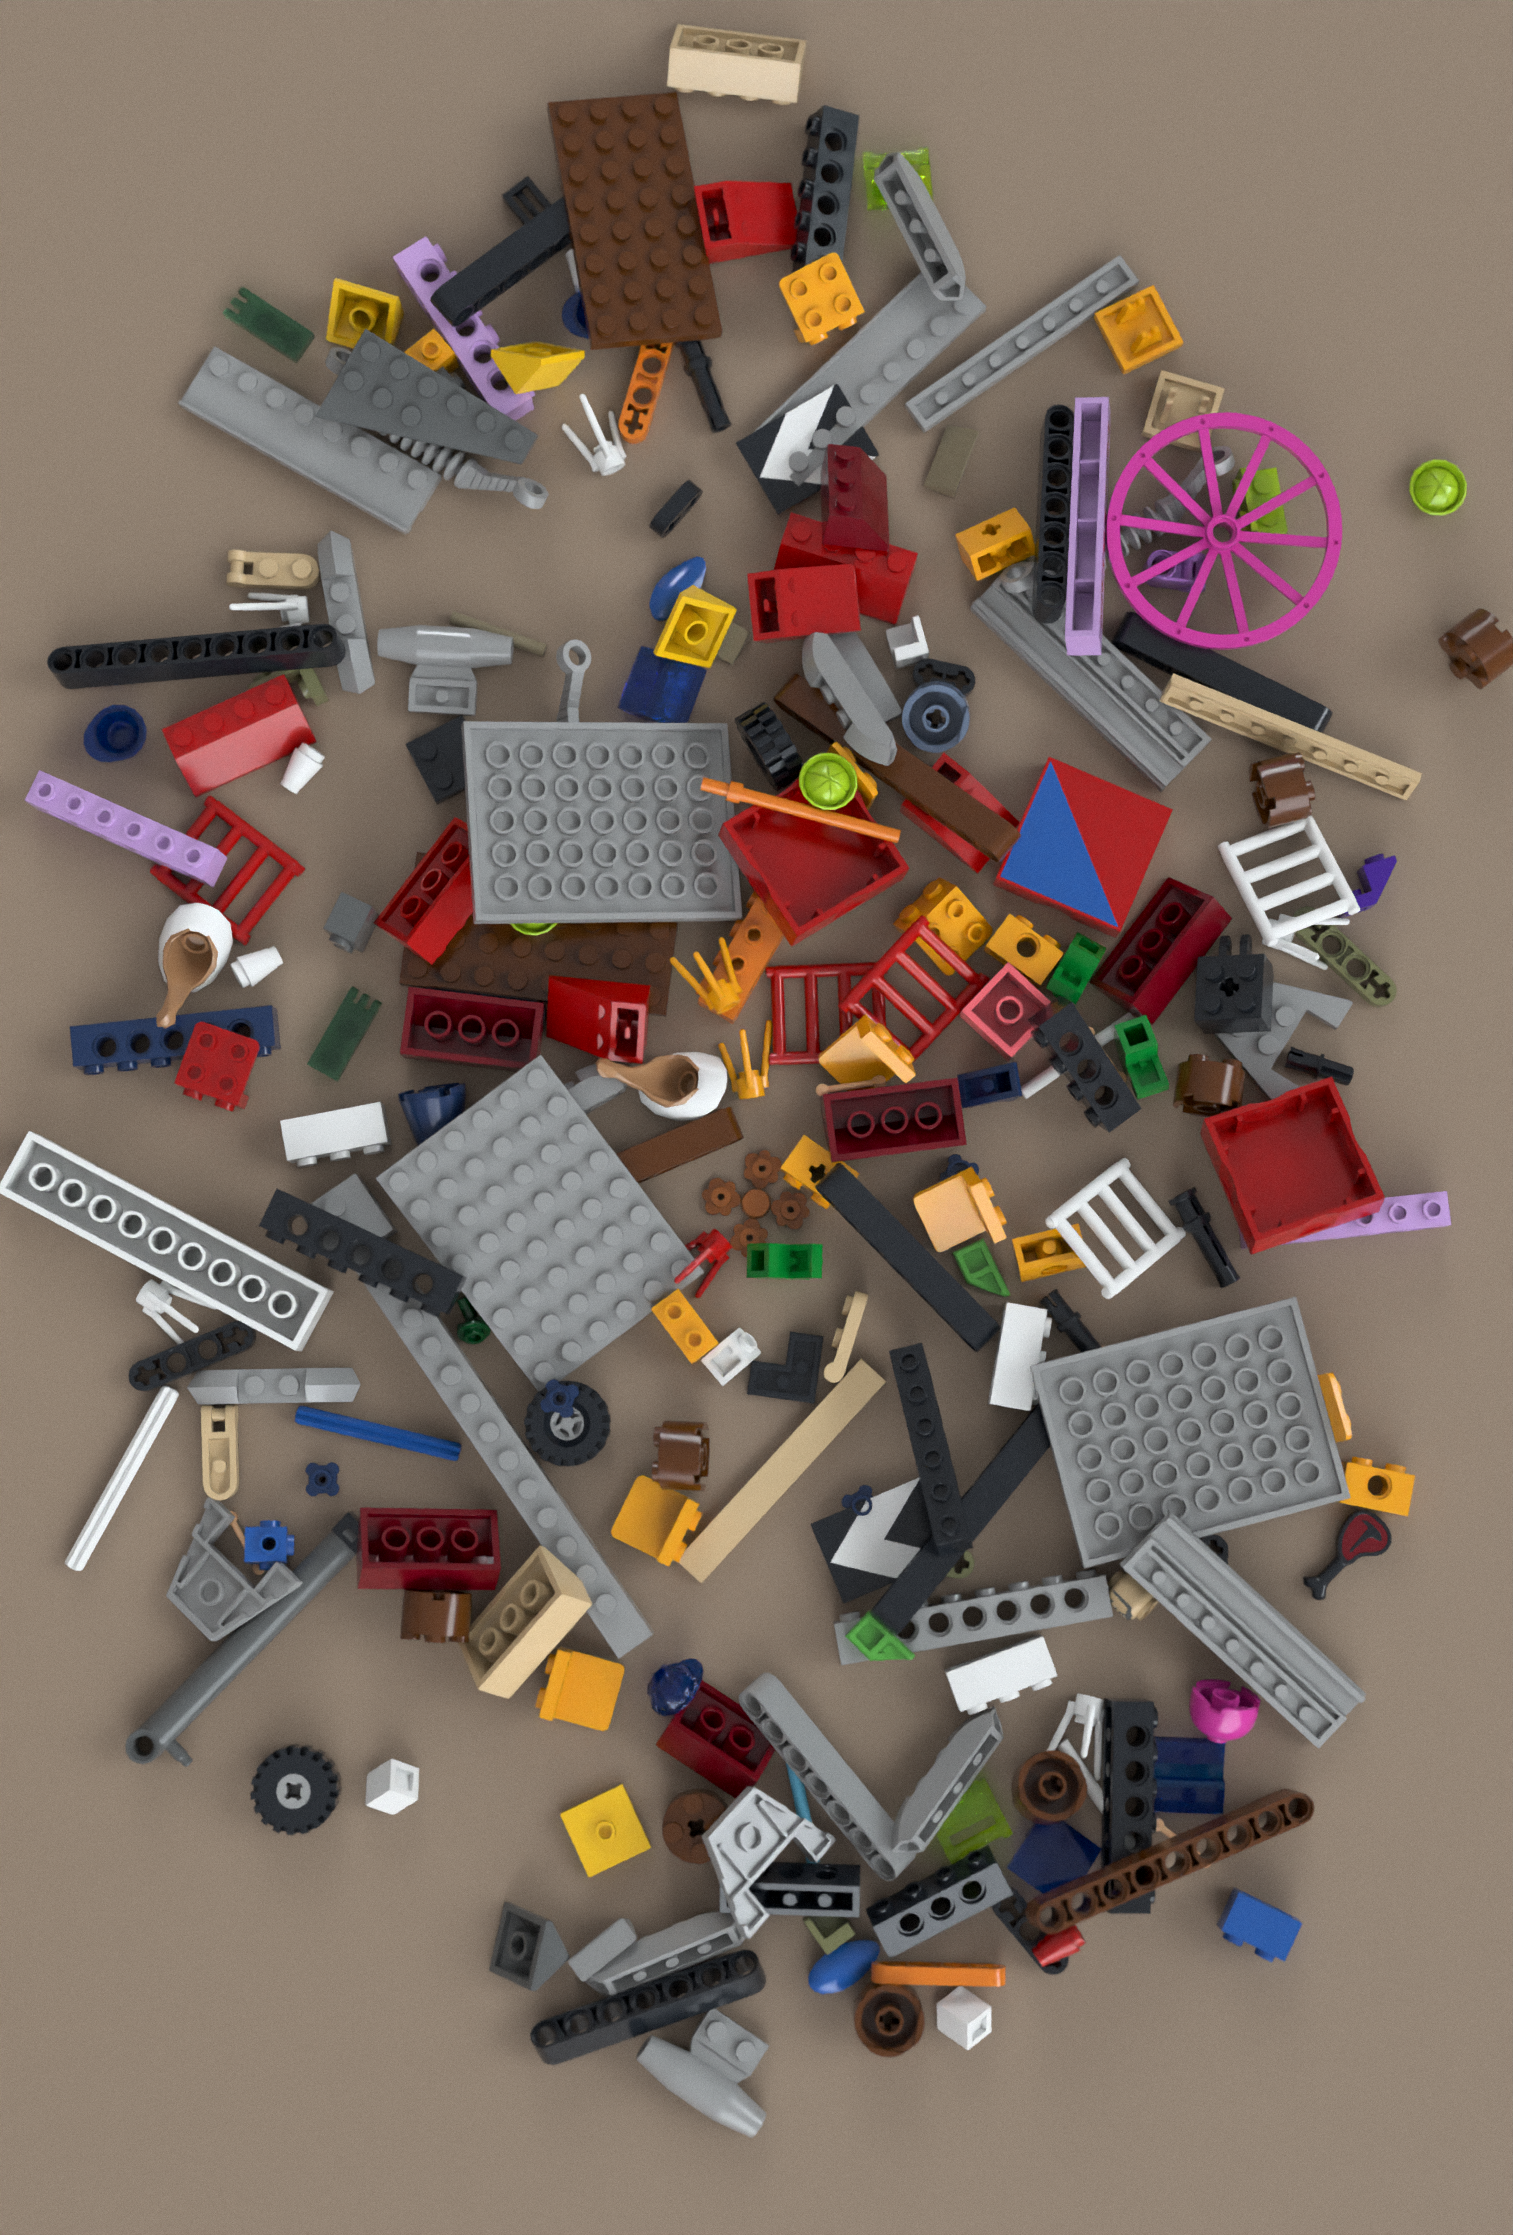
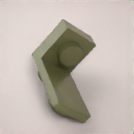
[247,668,329,706]

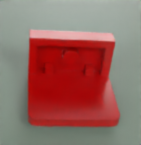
[174,1022,260,1112]

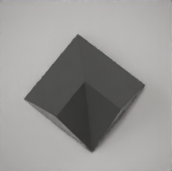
[489,1902,570,1991]

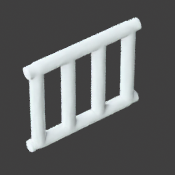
[1218,816,1360,947]
[1045,1158,1186,1299]

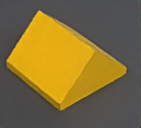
[326,278,404,349]
[491,341,585,394]
[653,585,737,668]

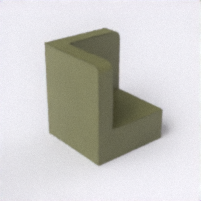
[802,1916,855,1955]

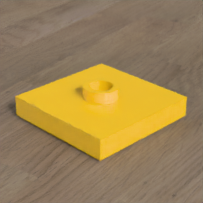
[560,1783,652,1878]

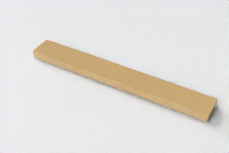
[1160,674,1422,800]
[679,1359,886,1583]

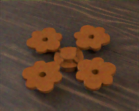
[702,1150,810,1258]

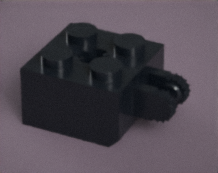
[1194,934,1274,1034]

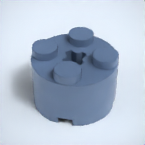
[902,681,970,753]

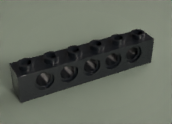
[790,105,859,273]
[259,1189,467,1318]
[889,1343,973,1556]
[1101,1698,1158,1914]

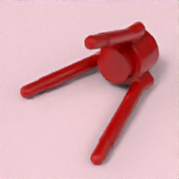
[674,1228,733,1298]

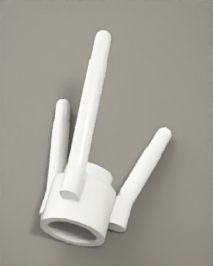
[561,394,627,476]
[229,592,309,627]
[1262,913,1349,970]
[136,1279,216,1345]
[1047,1694,1104,1780]

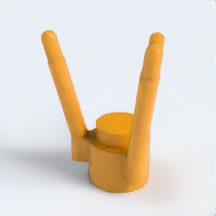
[670,937,743,1014]
[718,1020,772,1100]

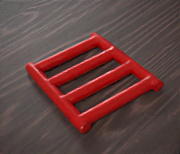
[149,795,305,946]
[838,915,990,1063]
[765,962,889,1065]

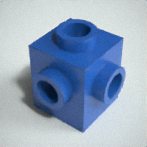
[244,1520,295,1570]

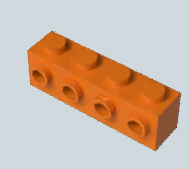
[696,891,784,1024]

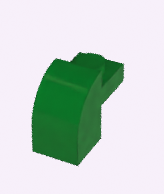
[1046,932,1107,1005]
[1114,1015,1169,1100]
[746,1243,823,1280]

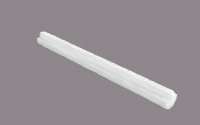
[65,1386,179,1571]

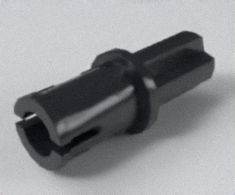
[1284,1046,1354,1086]

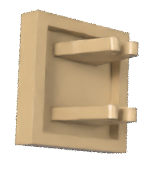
[1141,370,1225,453]

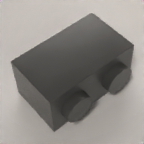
[323,892,379,954]

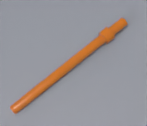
[700,777,901,843]

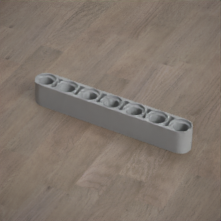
[739,1672,916,1881]

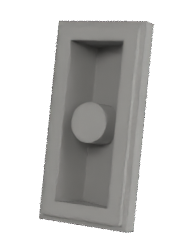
[568,1918,637,1982]

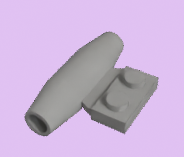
[377,625,514,716]
[636,2009,769,2138]

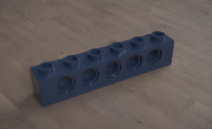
[70,1005,281,1075]

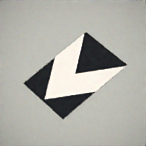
[736,383,879,515]
[810,1478,933,1604]

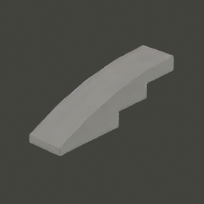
[828,632,903,724]

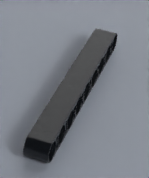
[47,624,346,689]
[870,1402,1050,1636]

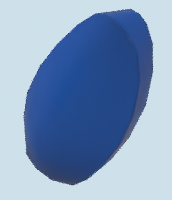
[649,557,706,621]
[808,1940,880,1994]

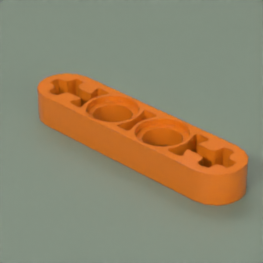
[618,342,674,444]
[871,1961,1006,1987]

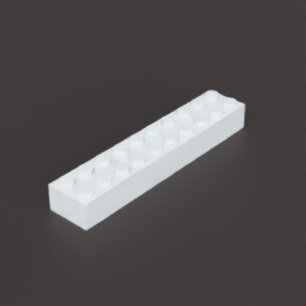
[0,1131,334,1351]

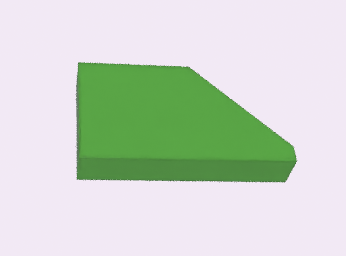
[952,1239,1010,1297]
[845,1611,916,1661]

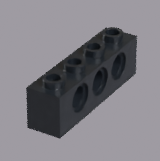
[1028,996,1142,1133]
[865,1845,1013,1959]
[720,1862,861,1917]

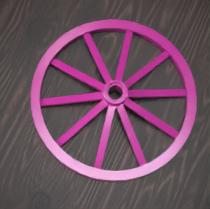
[1106,412,1342,650]

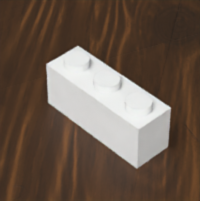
[280,1102,392,1168]
[988,1302,1052,1411]
[944,1634,1058,1715]

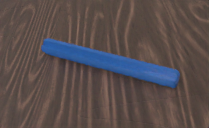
[295,1406,461,1461]

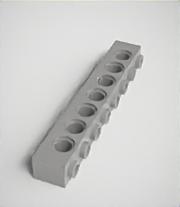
[833,1569,1113,1665]

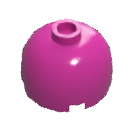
[1189,1679,1261,1743]

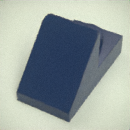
[957,1062,1022,1108]

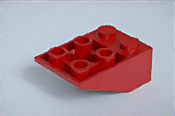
[694,181,797,264]
[747,564,861,643]
[900,753,1020,874]
[546,975,650,1064]

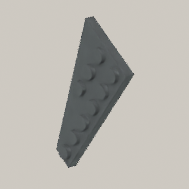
[315,329,539,465]

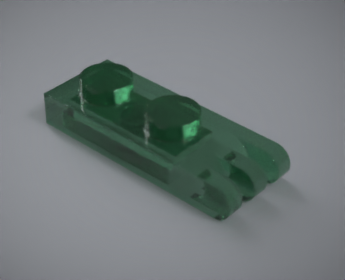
[223,286,315,364]
[307,986,382,1082]

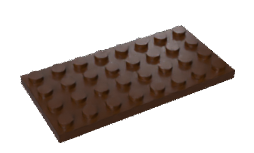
[547,92,722,350]
[399,852,678,1017]

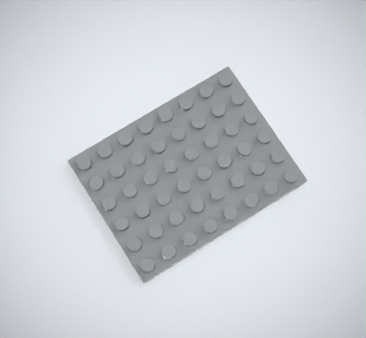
[461,721,742,924]
[376,1054,704,1392]
[1029,1297,1351,1568]

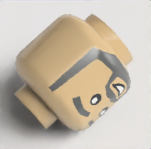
[1107,1570,1158,1621]

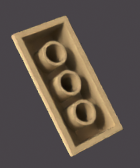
[667,24,806,105]
[458,1546,592,1699]

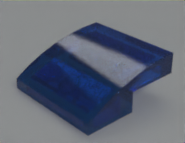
[617,646,707,723]
[1153,1736,1225,1814]
[1006,1821,1101,1894]

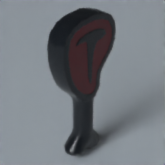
[1303,1509,1392,1600]

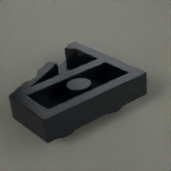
[405,715,465,805]

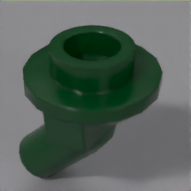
[456,1296,491,1344]

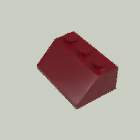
[820,444,890,551]
[655,1677,775,1799]

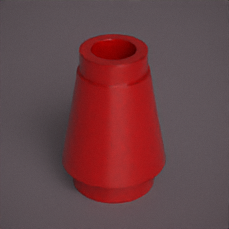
[1032,1925,1086,1967]

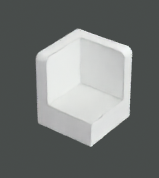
[886,615,929,669]
[365,1759,419,1815]
[937,1986,991,2050]

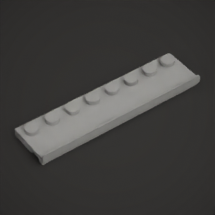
[754,272,986,486]
[178,346,442,535]
[970,560,1212,792]
[1120,1511,1366,1749]

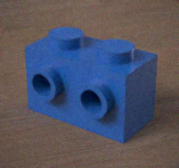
[1216,1887,1303,1962]

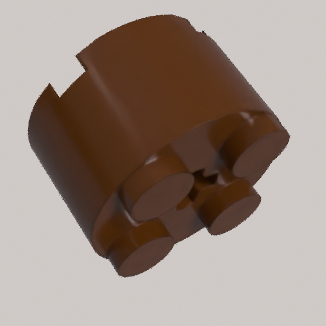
[1438,608,1513,690]
[1249,752,1315,828]
[1173,1054,1245,1117]
[652,1421,710,1491]
[400,1589,472,1643]
[1011,1750,1087,1825]
[662,1789,728,1864]
[853,1981,925,2057]

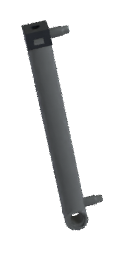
[125,1511,359,1767]

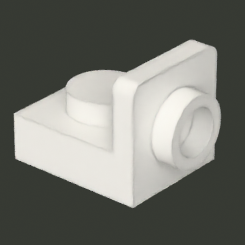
[701,1328,761,1386]

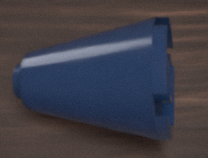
[398,1083,466,1146]

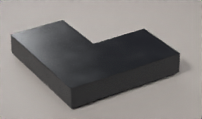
[747,1331,824,1404]

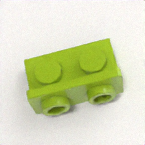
[1232,467,1288,534]

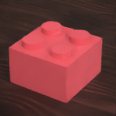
[959,962,1051,1062]

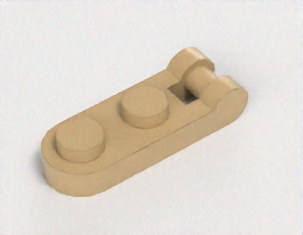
[226,550,321,590]
[823,1291,869,1383]
[201,1404,239,1501]

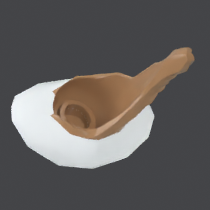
[156,903,233,1028]
[595,1052,727,1121]

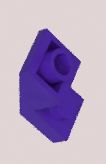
[1337,853,1397,918]

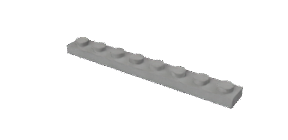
[905,255,1139,433]

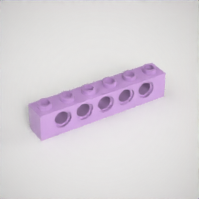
[393,236,535,421]
[25,770,227,888]
[1238,1191,1451,1249]

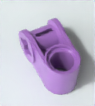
[1142,550,1206,593]

